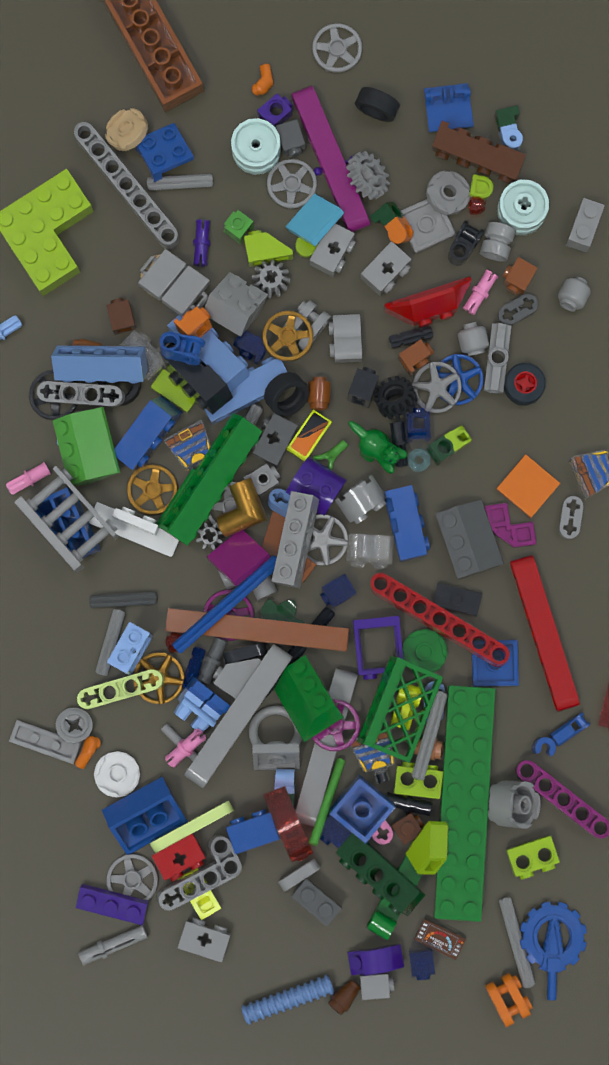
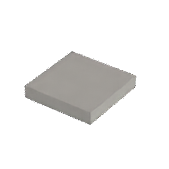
[401,199,456,254]

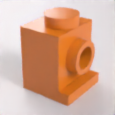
[173,306,212,338]

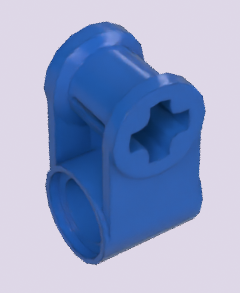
[159,331,205,365]

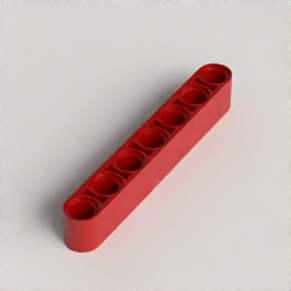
[510,555,580,712]
[370,573,510,667]

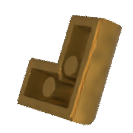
[217,478,268,537]

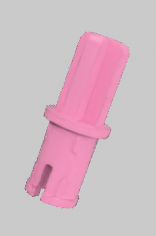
[6,462,51,495]

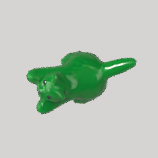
[348,421,407,474]

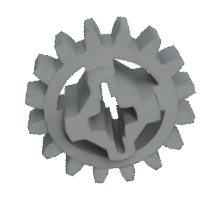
[346,151,390,200]

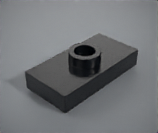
[433,583,482,616]

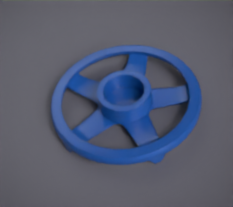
[436,354,483,405]

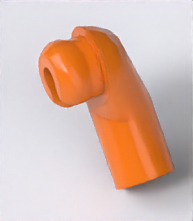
[75,736,101,769]

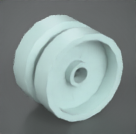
[231,118,281,175]
[497,180,549,235]

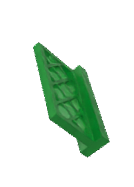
[357,656,443,763]

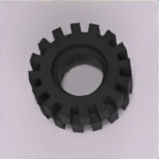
[374,376,418,420]

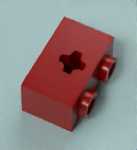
[152,833,206,882]

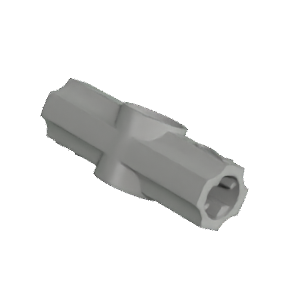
[484,323,511,394]

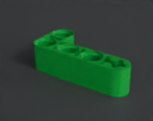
[366,855,423,940]

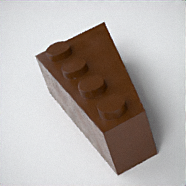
[432,120,526,184]

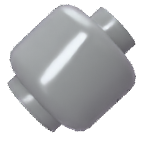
[557,277,591,312]
[457,322,489,356]

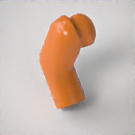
[252,64,273,96]

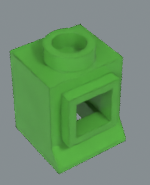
[223,210,254,245]

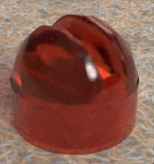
[469,197,486,215]
[165,632,181,653]

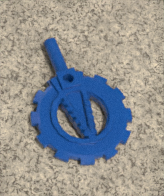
[519,902,587,1000]

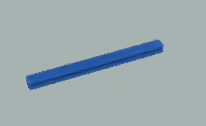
[172,555,277,653]

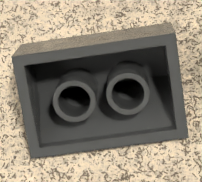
[436,500,504,579]

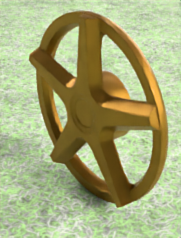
[262,311,313,361]
[127,464,178,515]
[133,653,184,704]

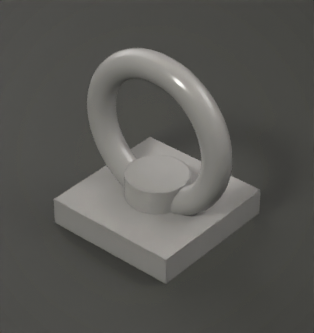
[248,705,302,770]

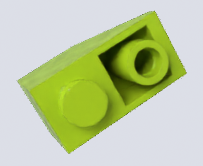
[405,821,448,875]

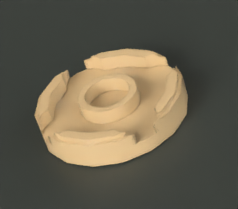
[105,108,148,151]

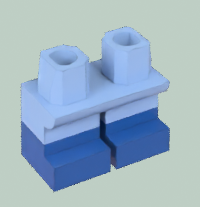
[174,677,231,732]

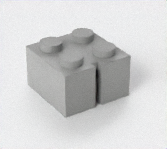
[204,272,268,336]

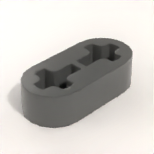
[498,294,538,326]

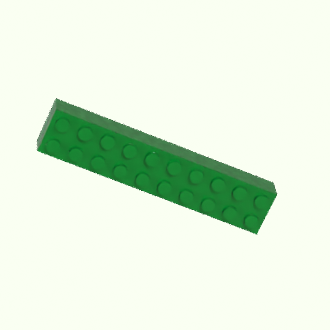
[433,685,495,922]

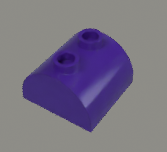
[286,456,347,519]

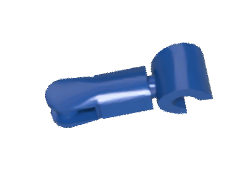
[532,712,590,757]

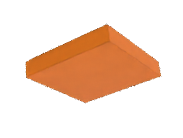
[496,454,560,518]

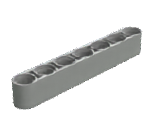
[74,122,179,250]
[184,644,292,788]
[293,668,358,827]

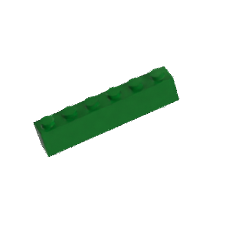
[158,413,262,546]

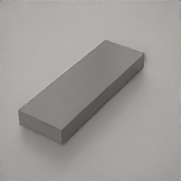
[9,720,82,764]

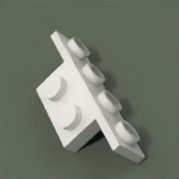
[89,502,179,557]

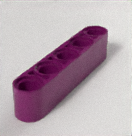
[515,760,609,839]

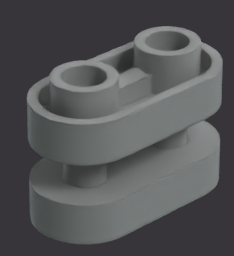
[283,300,332,351]

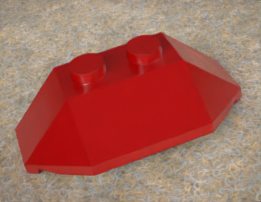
[384,276,472,328]

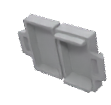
[138,249,210,317]

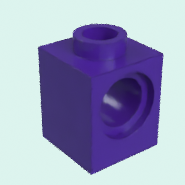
[257,93,293,128]

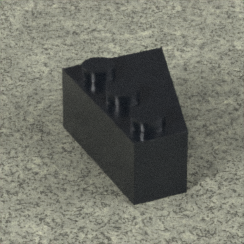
[159,343,233,415]

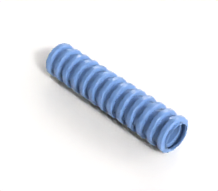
[241,974,334,1025]

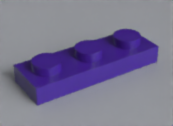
[76,884,149,925]

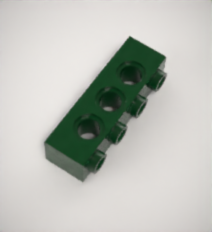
[336,833,426,916]

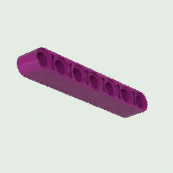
[291,85,370,232]

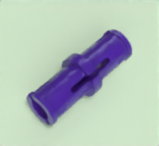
[193,219,211,267]

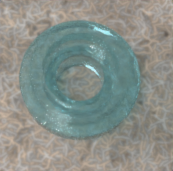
[408,449,430,472]

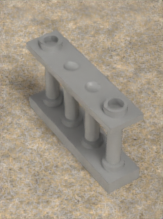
[14,466,118,573]

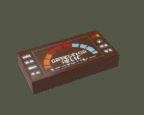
[414,919,466,960]

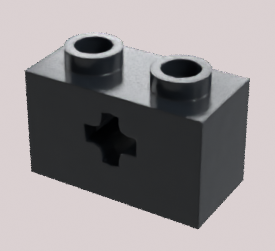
[347,367,379,409]

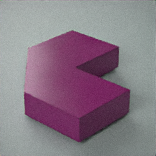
[484,503,536,548]

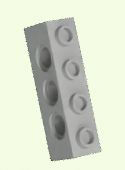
[272,491,319,589]

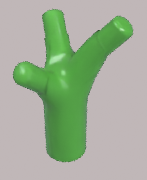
[313,440,348,470]

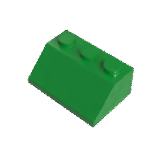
[274,655,344,742]

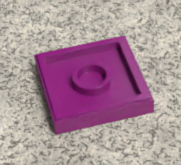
[207,530,270,586]

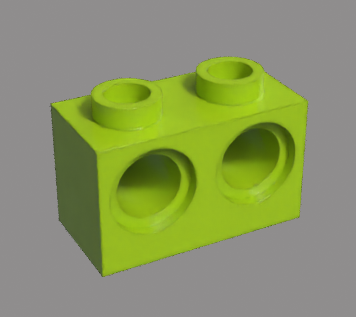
[393,762,443,799]
[505,835,560,880]

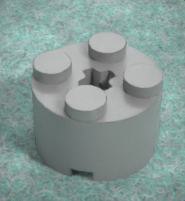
[334,474,387,524]
[488,780,541,829]

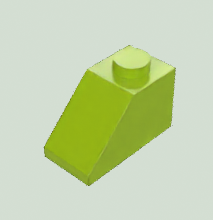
[244,230,293,267]

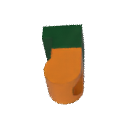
[370,202,413,244]

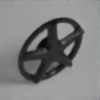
[29,370,78,420]

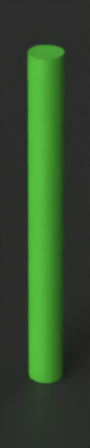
[309,758,345,846]

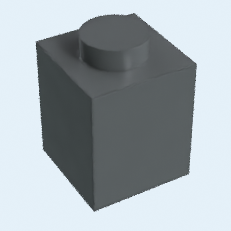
[276,119,305,157]

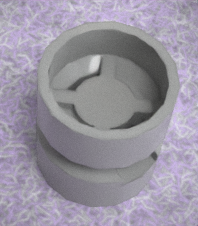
[480,222,516,262]

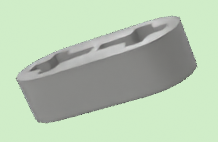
[559,496,583,539]
[278,858,320,892]

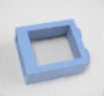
[107,622,154,675]

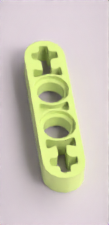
[77,669,164,709]
[150,801,234,853]

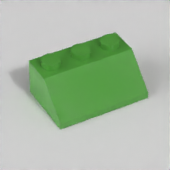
[53,407,120,486]

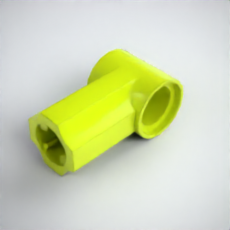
[390,682,421,730]

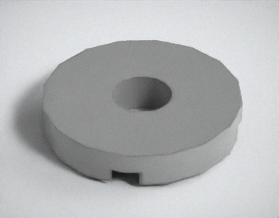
[426,171,470,215]

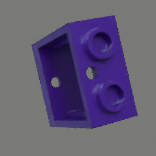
[353,616,405,680]

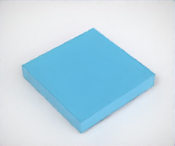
[285,194,344,246]

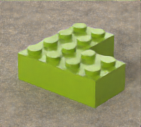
[0,168,94,296]

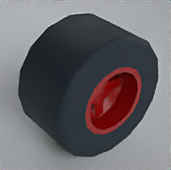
[504,363,546,406]

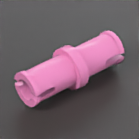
[462,270,498,315]
[165,728,206,767]

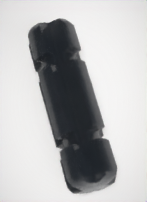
[389,326,433,349]

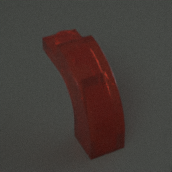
[264,786,313,862]

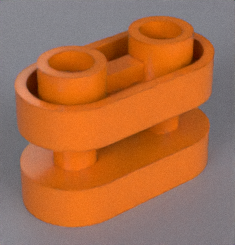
[484,973,533,1028]

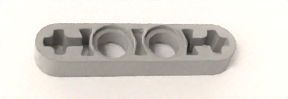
[37,381,125,407]

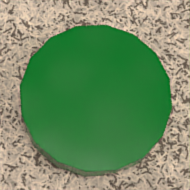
[402,629,447,675]

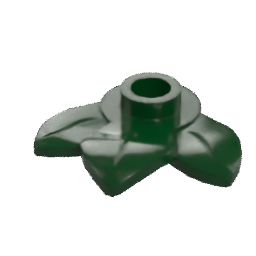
[261,599,305,624]

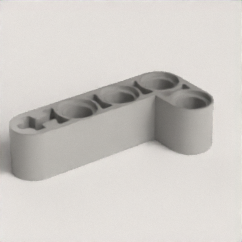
[156,835,242,911]

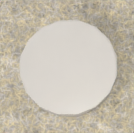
[94,751,140,797]

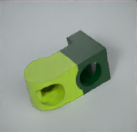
[426,425,472,466]

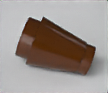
[328,980,361,1016]

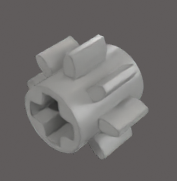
[196,523,223,551]

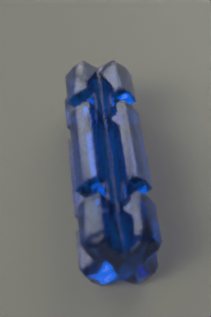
[182,647,205,689]

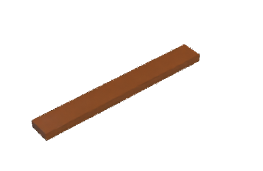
[165,608,350,652]

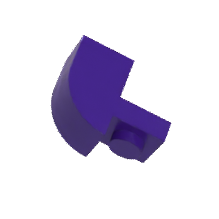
[347,944,404,975]

